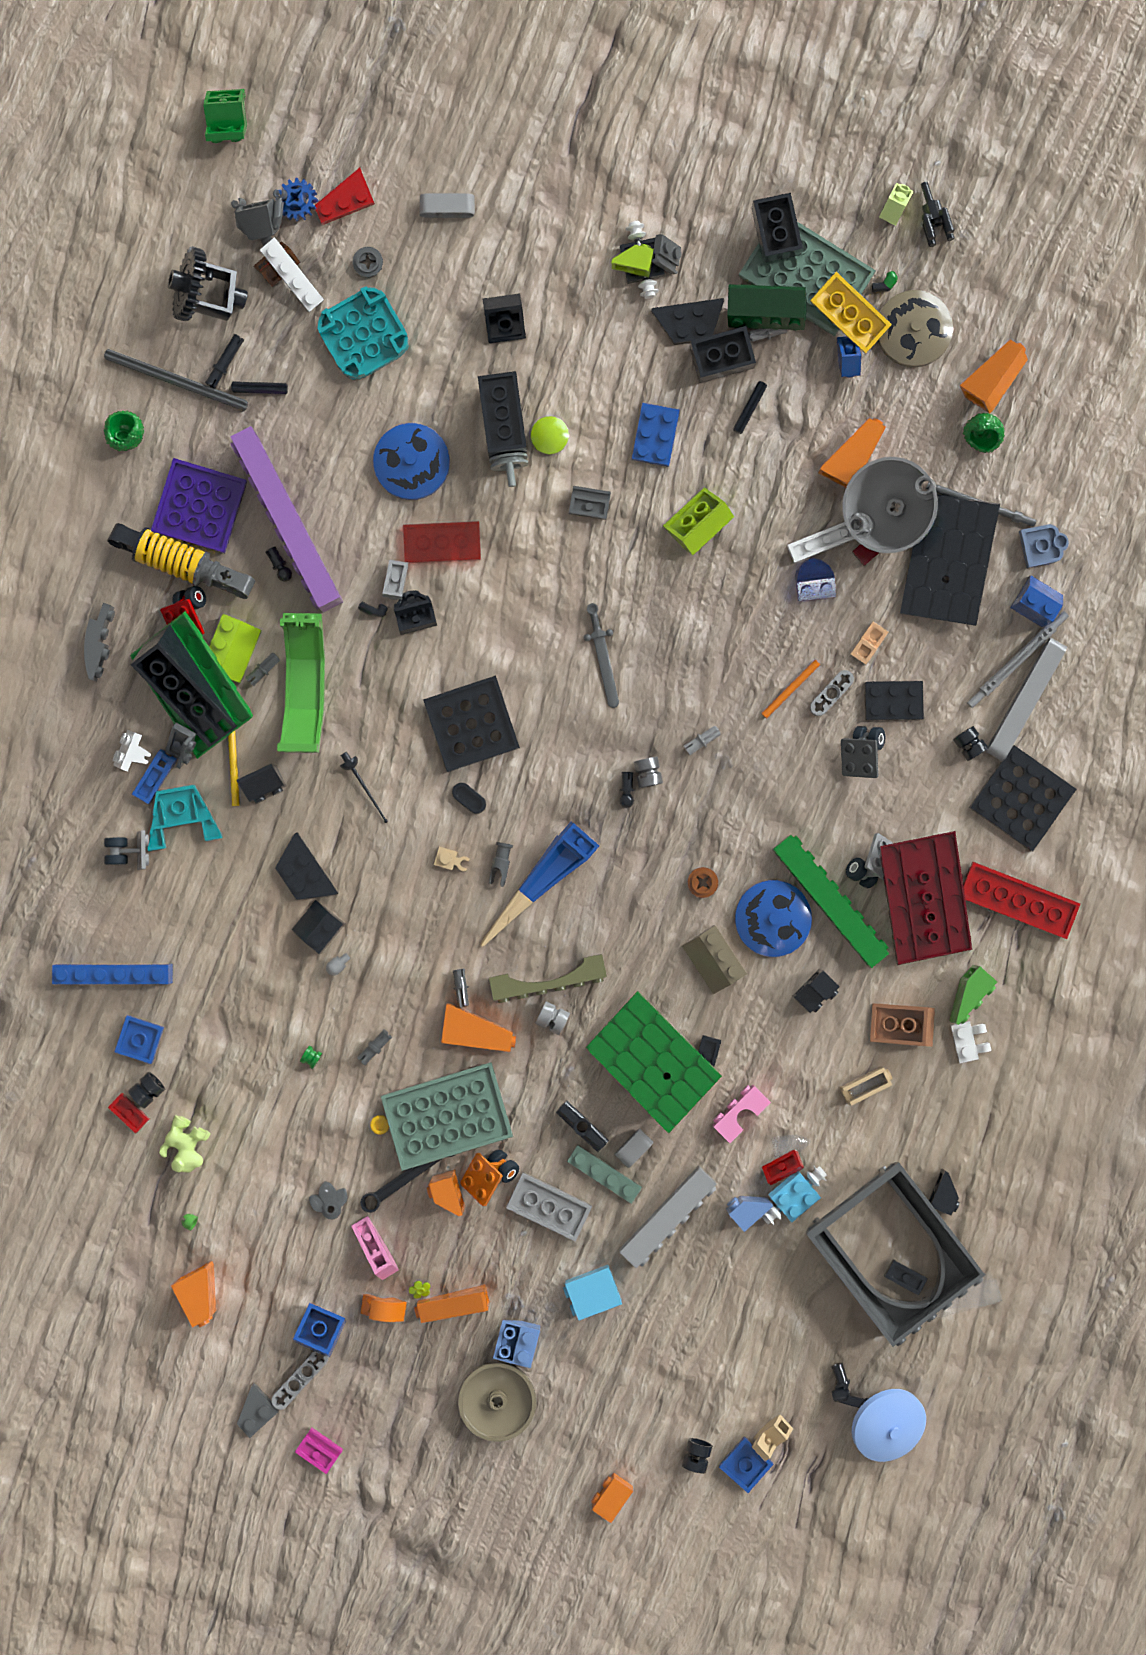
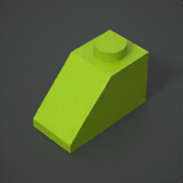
[611,244,654,277]

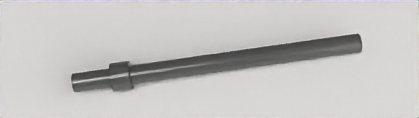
[926,481,1037,527]

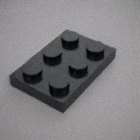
[865,681,924,720]

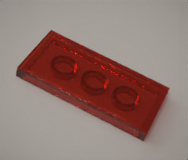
[403,521,481,563]

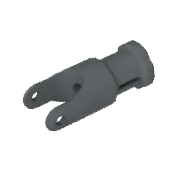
[489,842,513,887]

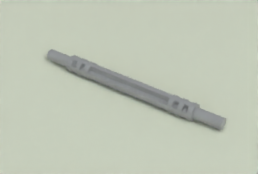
[967,611,1069,708]

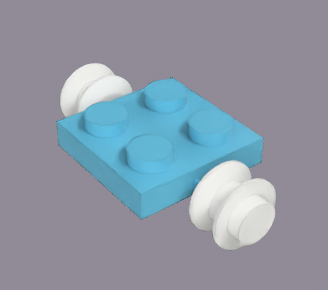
[762,1166,827,1225]

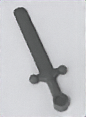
[583,603,619,708]

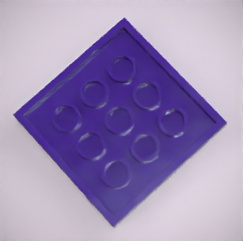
[151,458,247,554]

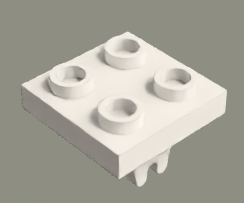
[113,730,151,772]

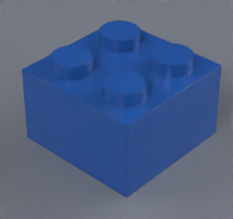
[293,1303,346,1358]

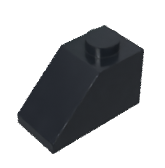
[928,1169,960,1216]

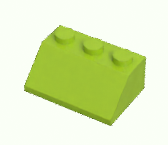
[663,487,735,555]
[209,614,262,683]

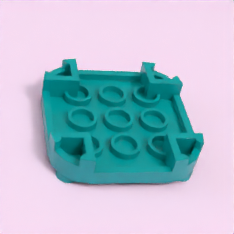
[317,286,409,380]

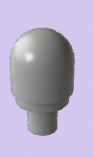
[326,953,351,976]

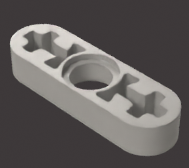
[810,670,854,716]

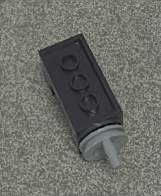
[477,371,528,487]

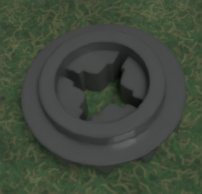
[353,247,383,278]

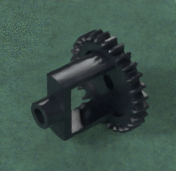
[168,246,248,321]

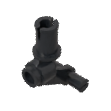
[831,1363,869,1408]

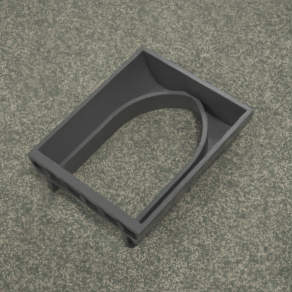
[806,1162,985,1347]

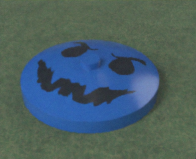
[373,423,450,500]
[735,880,812,957]

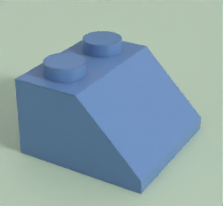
[726,1196,773,1232]

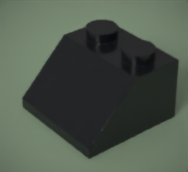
[482,293,526,344]
[236,763,286,804]
[292,900,346,954]

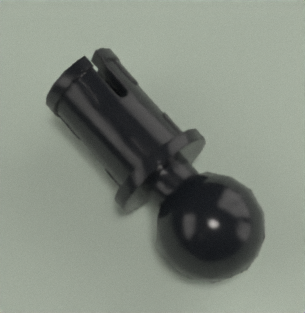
[265,546,292,582]
[619,772,635,808]

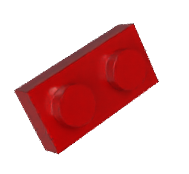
[108,1093,150,1134]
[762,1149,804,1185]

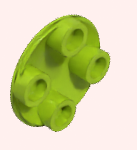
[531,416,569,454]

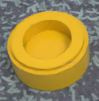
[370,1115,390,1135]

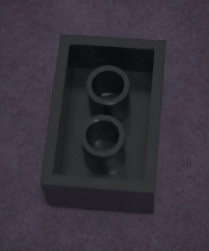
[751,192,803,263]
[689,326,756,383]

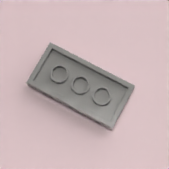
[506,1172,592,1241]

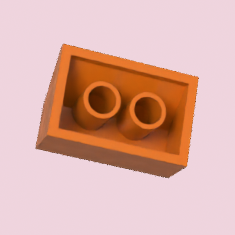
[427,1169,465,1216]

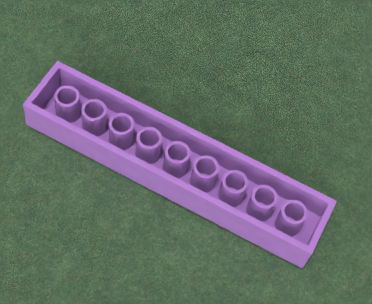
[230,426,343,613]

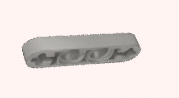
[272,1351,329,1410]

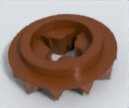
[688,867,718,898]

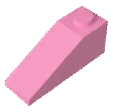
[351,1216,399,1280]

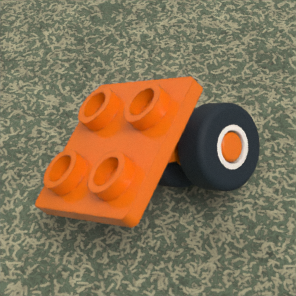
[460,1150,519,1206]

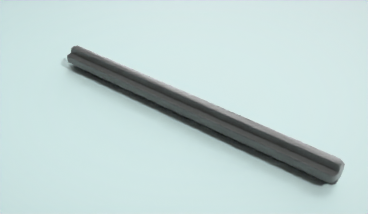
[104,349,248,411]

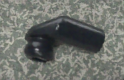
[358,601,388,617]

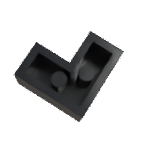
[792,969,840,1013]

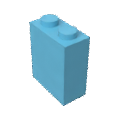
[563,1265,622,1320]

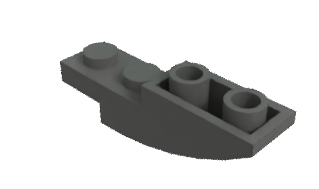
[84,603,115,682]

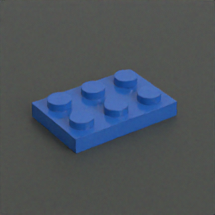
[632,403,680,467]

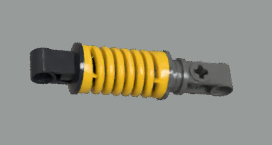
[107,523,256,599]

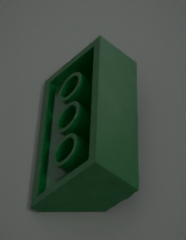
[727,284,807,331]

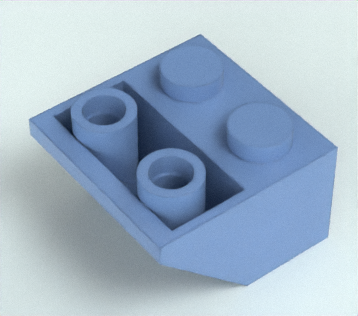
[493,1320,540,1368]

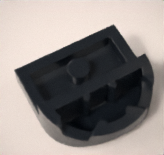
[394,590,438,635]

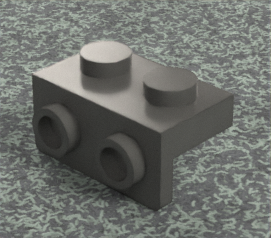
[165,723,196,769]

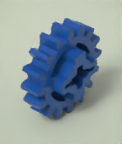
[279,178,318,222]

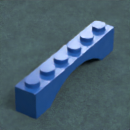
[52,964,173,984]

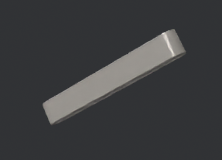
[985,637,1067,761]

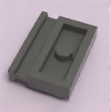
[652,234,682,274]
[569,486,611,520]

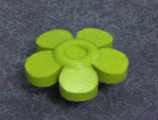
[409,1281,431,1299]

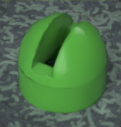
[181,1214,198,1231]

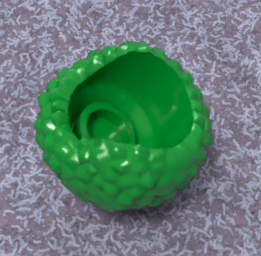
[104,411,144,451]
[963,413,1005,453]

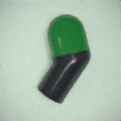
[872,271,898,293]

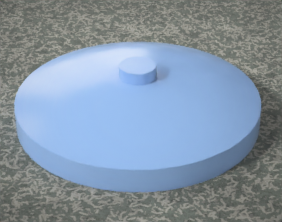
[852,1389,926,1462]

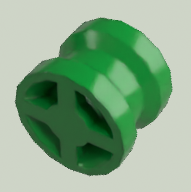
[300,1045,323,1070]

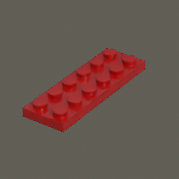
[963,862,1081,939]

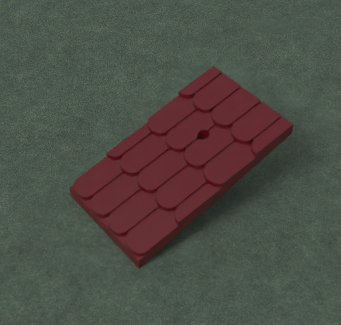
[879,831,973,966]

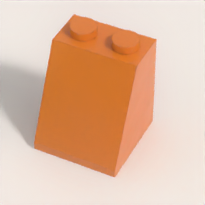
[171,1261,216,1328]

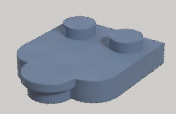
[1019,524,1069,568]

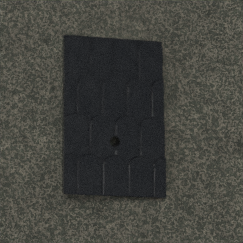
[900,494,1001,626]

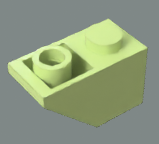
[879,183,913,226]

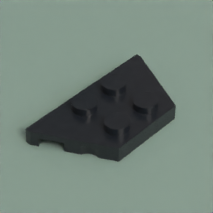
[651,298,724,345]
[275,832,338,900]

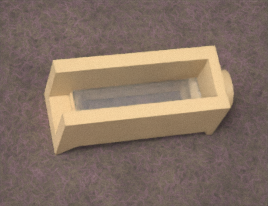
[839,1066,893,1106]

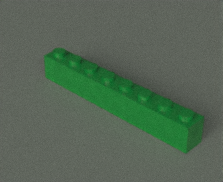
[772,835,889,968]

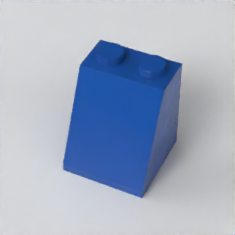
[1010,575,1063,628]

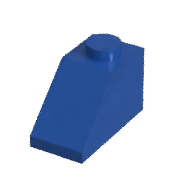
[837,336,861,378]

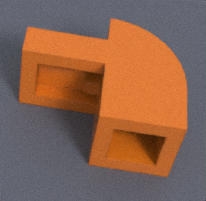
[360,1294,407,1322]

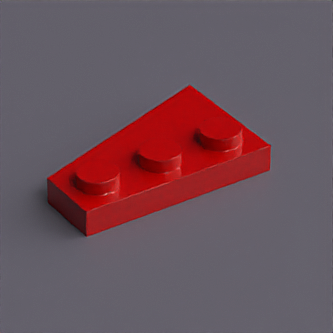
[315,167,375,225]

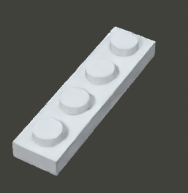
[260,237,324,312]
[787,520,862,563]

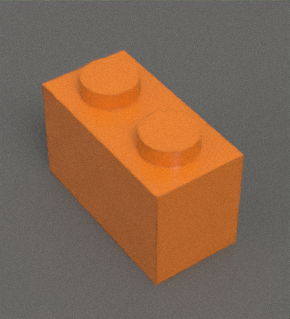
[591,1473,633,1523]

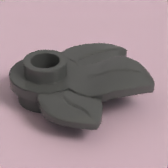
[309,1181,348,1220]

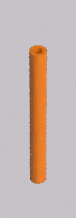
[761,660,820,719]

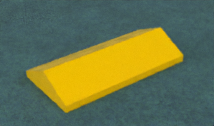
[810,272,892,354]

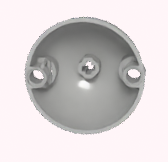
[843,457,938,553]

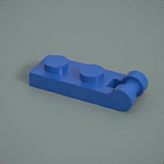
[132,749,177,804]

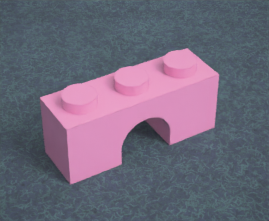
[713,1085,771,1143]

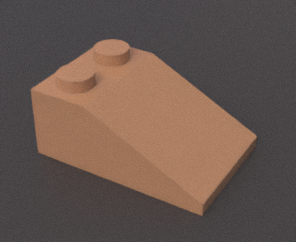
[870,1003,935,1047]

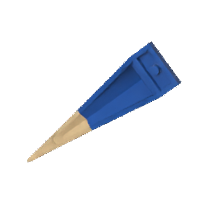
[480,821,599,947]

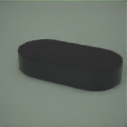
[452,783,486,814]

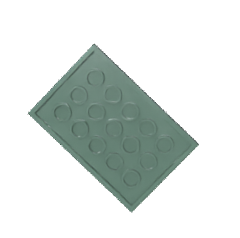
[738,222,876,336]
[381,1062,514,1171]

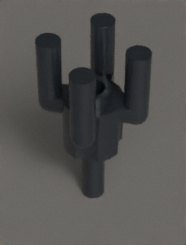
[921,182,955,247]

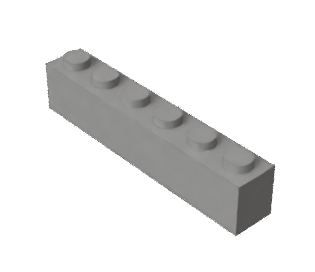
[619,1166,716,1268]

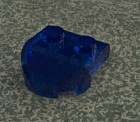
[795,558,836,601]

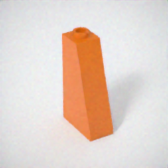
[960,339,1028,414]
[818,418,886,488]
[441,1003,516,1052]
[414,1284,490,1323]

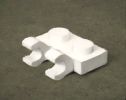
[950,1021,991,1063]

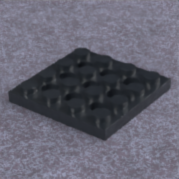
[423,675,520,772]
[969,745,1077,852]

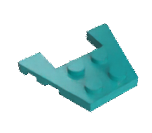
[148,785,223,851]

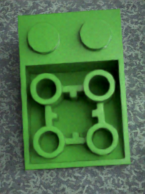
[949,965,997,1025]

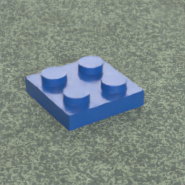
[115,1015,164,1064]
[719,1437,774,1493]

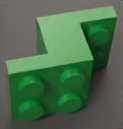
[203,89,247,143]

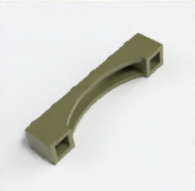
[489,954,607,1003]

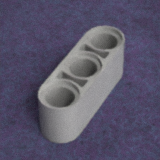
[419,193,475,218]

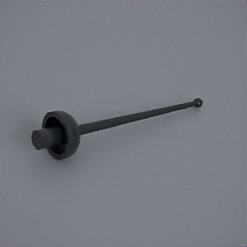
[340,751,388,823]

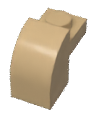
[752,1415,793,1461]

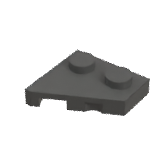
[237,1383,279,1438]

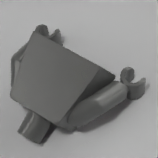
[231,189,288,246]

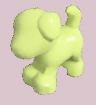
[159,1115,211,1173]

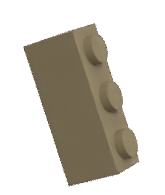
[682,925,747,994]

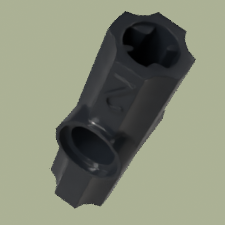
[556,1100,609,1152]

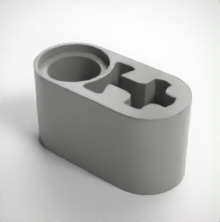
[614,1128,653,1168]

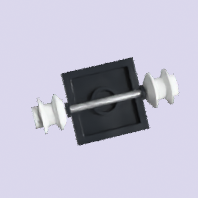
[620,221,665,299]

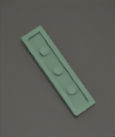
[567,1145,642,1204]

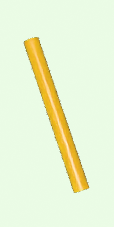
[228,731,240,806]

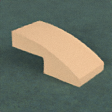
[851,621,889,665]

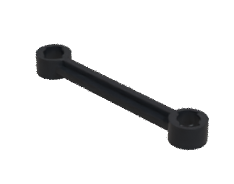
[360,1155,455,1213]

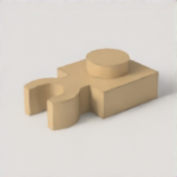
[434,846,470,871]

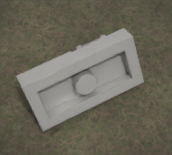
[382,560,408,600]

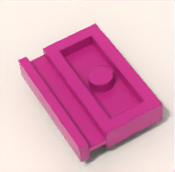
[295,1427,343,1474]

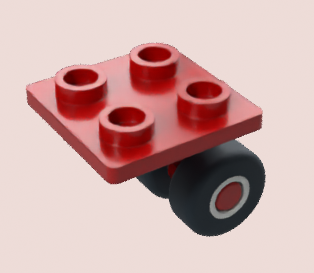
[160,586,206,635]

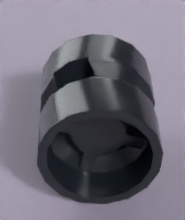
[953,726,989,762]
[128,1072,166,1108]
[682,1438,713,1474]

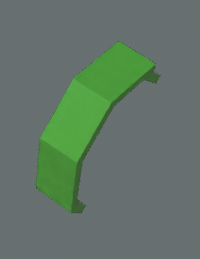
[277,613,325,753]

